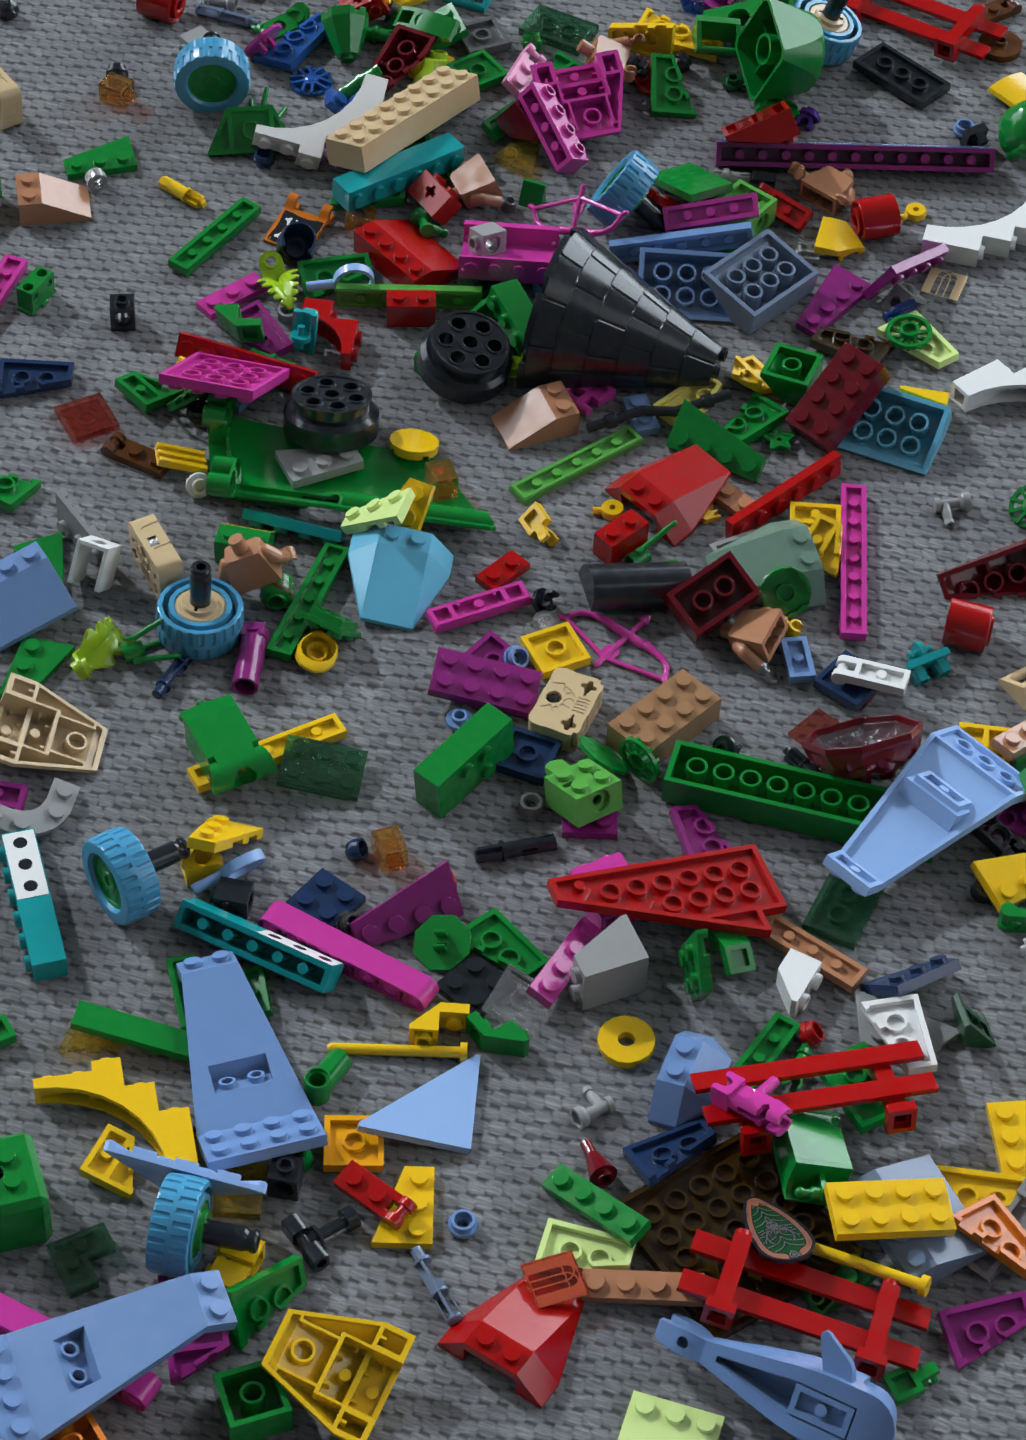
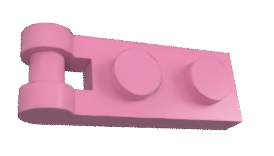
[501,43,547,99]

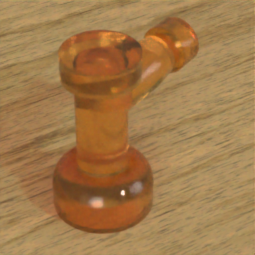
[344,206,379,230]

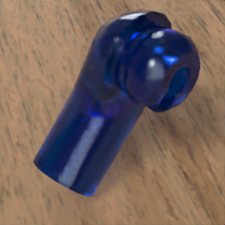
[680,0,705,15]

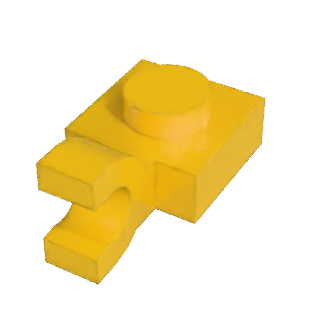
[518,501,560,547]

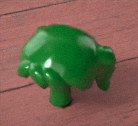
[998,100,1026,163]

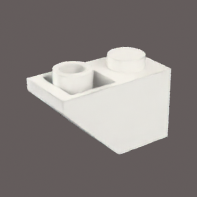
[776,948,823,1018]

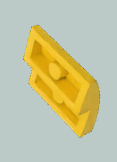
[988,72,1026,107]

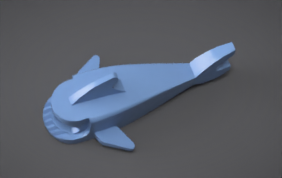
[654,1312,897,1440]

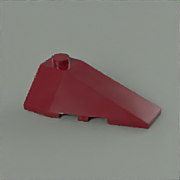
[370,24,437,93]
[936,539,1026,599]

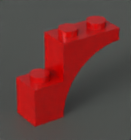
[302,297,363,371]

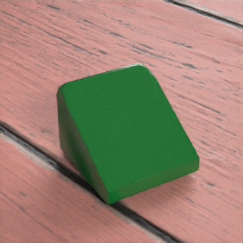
[518,178,546,211]

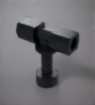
[281,1205,361,1273]

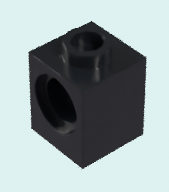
[110,294,136,331]
[210,876,254,920]
[267,1155,304,1201]

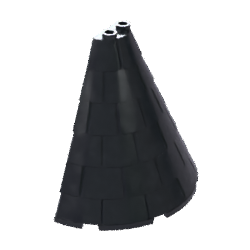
[516,226,729,390]

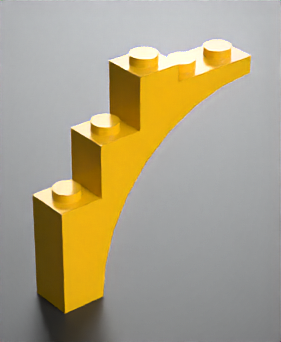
[32,1057,198,1163]

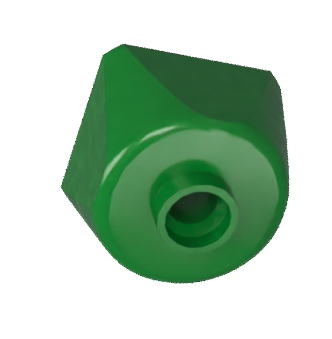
[735,0,825,101]

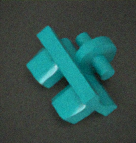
[290,308,319,355]
[905,641,951,687]

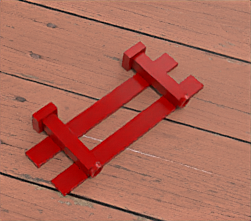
[846,0,1008,63]
[690,1040,939,1157]
[676,1228,933,1382]

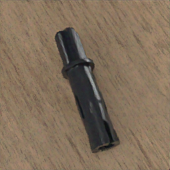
[474,833,557,864]

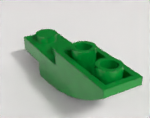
[386,5,460,42]

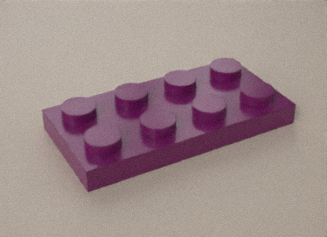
[427,647,542,719]

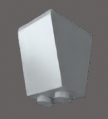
[568,914,649,1011]

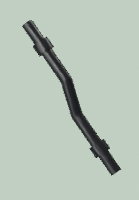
[586,389,732,433]

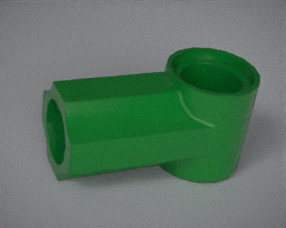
[304,1048,353,1106]

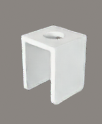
[67,535,122,593]

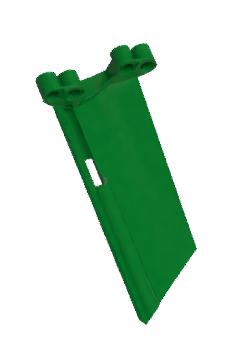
[202,393,496,531]

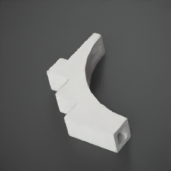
[252,73,388,170]
[921,202,1026,267]
[950,359,1026,412]

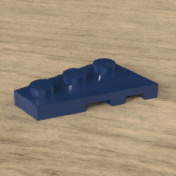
[0,358,75,398]
[859,955,961,997]
[623,1118,717,1188]

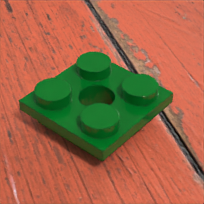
[301,607,362,641]

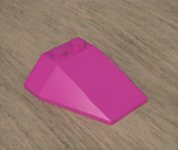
[529,49,624,141]

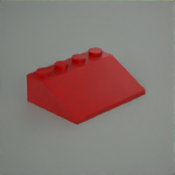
[721,101,801,145]
[354,219,459,285]

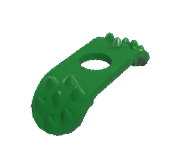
[251,2,310,40]

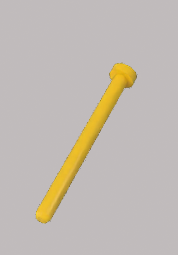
[327,1042,468,1063]
[813,1242,932,1297]

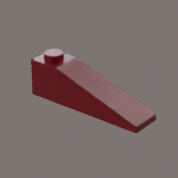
[496,100,540,142]

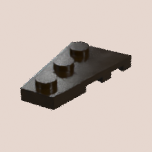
[809,327,895,364]

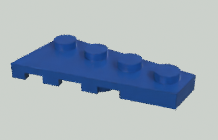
[252,12,327,72]

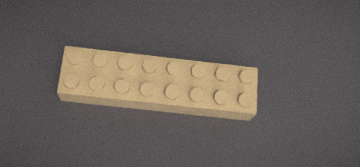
[325,66,481,173]

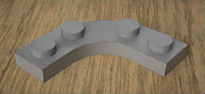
[0,777,81,837]

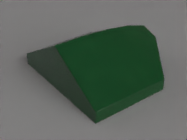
[951,993,996,1048]

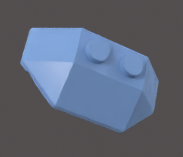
[648,1030,732,1129]

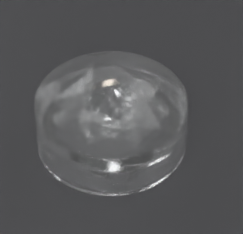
[533,610,559,631]

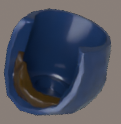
[276,221,317,267]

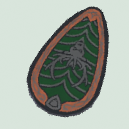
[743,1197,815,1264]

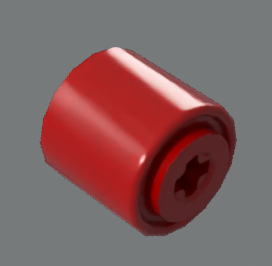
[136,0,186,24]
[850,193,901,242]
[941,598,995,653]

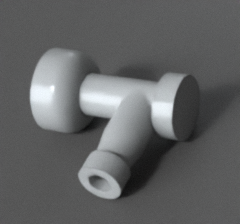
[204,0,238,12]
[932,491,972,527]
[570,1085,616,1130]

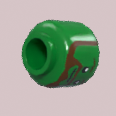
[260,571,295,610]

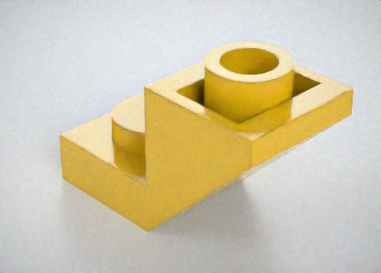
[409,1002,470,1046]

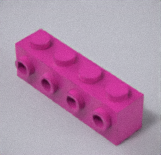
[517,82,589,174]

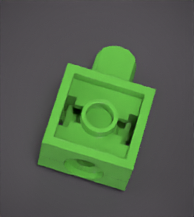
[703,179,778,237]
[544,758,623,828]

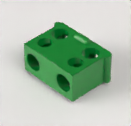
[16,266,57,316]

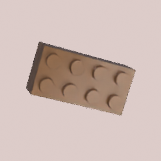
[606,669,722,764]

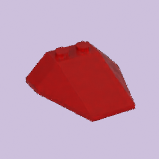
[605,444,731,547]
[437,1274,584,1409]

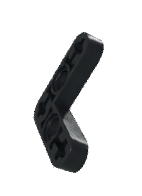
[970,816,1026,904]

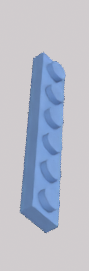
[609,221,754,263]

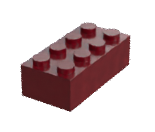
[785,342,891,454]

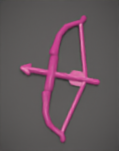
[528,184,629,237]
[556,609,670,683]

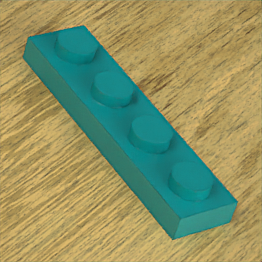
[242,508,347,544]

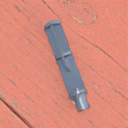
[195,2,261,28]
[410,1245,464,1326]

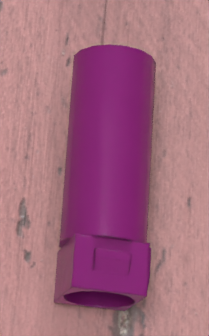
[232,622,269,695]

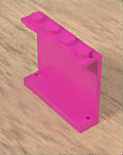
[458,220,560,284]

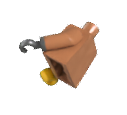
[720,607,803,685]

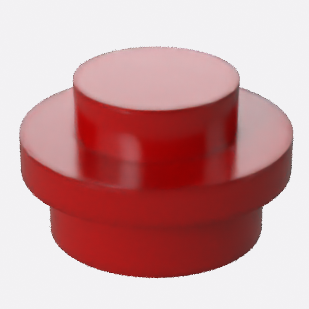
[799,1020,825,1049]

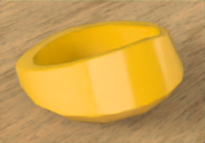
[295,631,338,673]

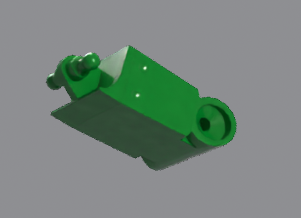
[179,694,277,797]
[772,1111,853,1206]

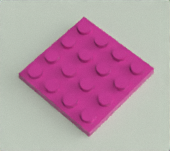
[158,352,290,403]

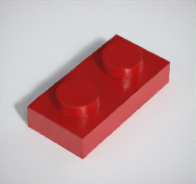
[475,550,530,591]

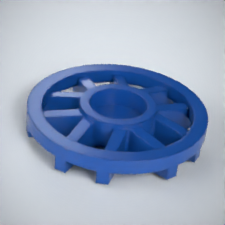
[290,65,332,97]

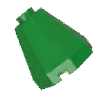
[321,4,369,63]

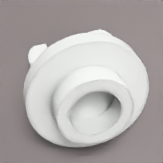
[186,472,207,498]

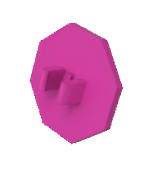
[244,24,282,57]

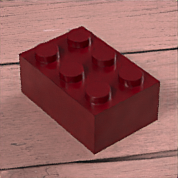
[664,551,761,643]

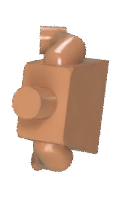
[576,33,646,83]
[787,162,855,216]
[217,533,298,595]

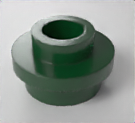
[721,73,744,92]

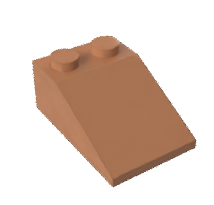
[15,173,92,226]
[491,380,580,451]

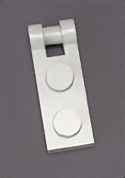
[831,655,911,696]

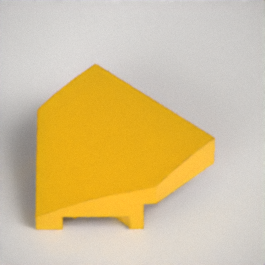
[814,216,865,261]
[731,355,774,395]

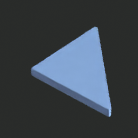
[357,1054,481,1154]
[103,1140,268,1195]

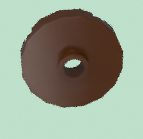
[978,31,1022,63]

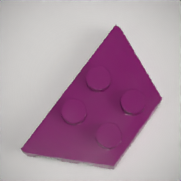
[157,1275,230,1385]

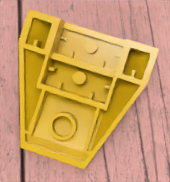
[260,1309,416,1440]

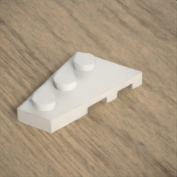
[860,994,938,1075]

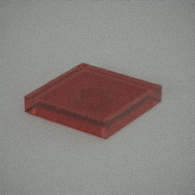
[53,392,120,445]

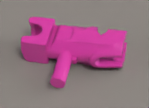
[710,1071,793,1137]

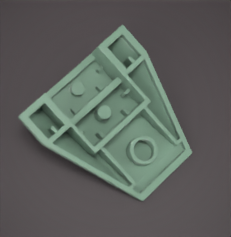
[704,519,826,610]

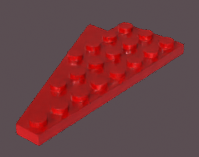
[546,844,787,938]

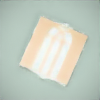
[919,266,969,304]

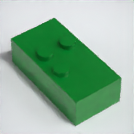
[413,702,514,819]

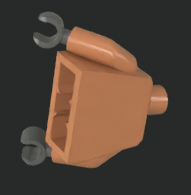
[449,153,516,214]

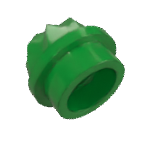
[521,32,543,52]

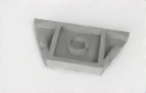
[854,990,959,1053]

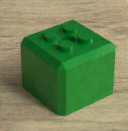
[0,1132,53,1253]

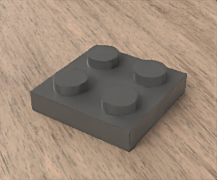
[458,16,512,55]

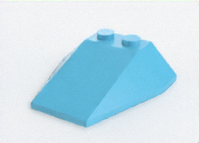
[348,524,454,631]

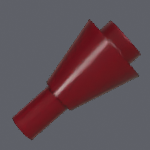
[580,1139,617,1187]

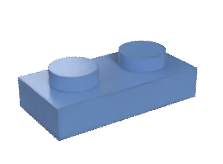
[622,393,660,436]
[779,636,816,684]

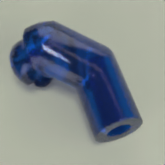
[882,298,917,324]

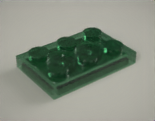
[519,4,599,56]
[276,734,368,802]
[802,873,886,951]

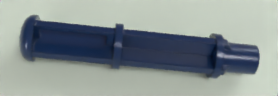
[152,656,193,699]

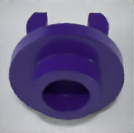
[796,106,821,131]

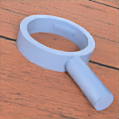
[306,263,375,292]
[190,848,266,895]

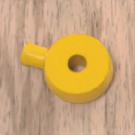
[900,203,927,222]
[592,499,625,521]

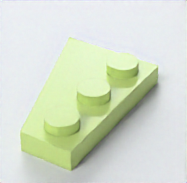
[618,1390,725,1440]

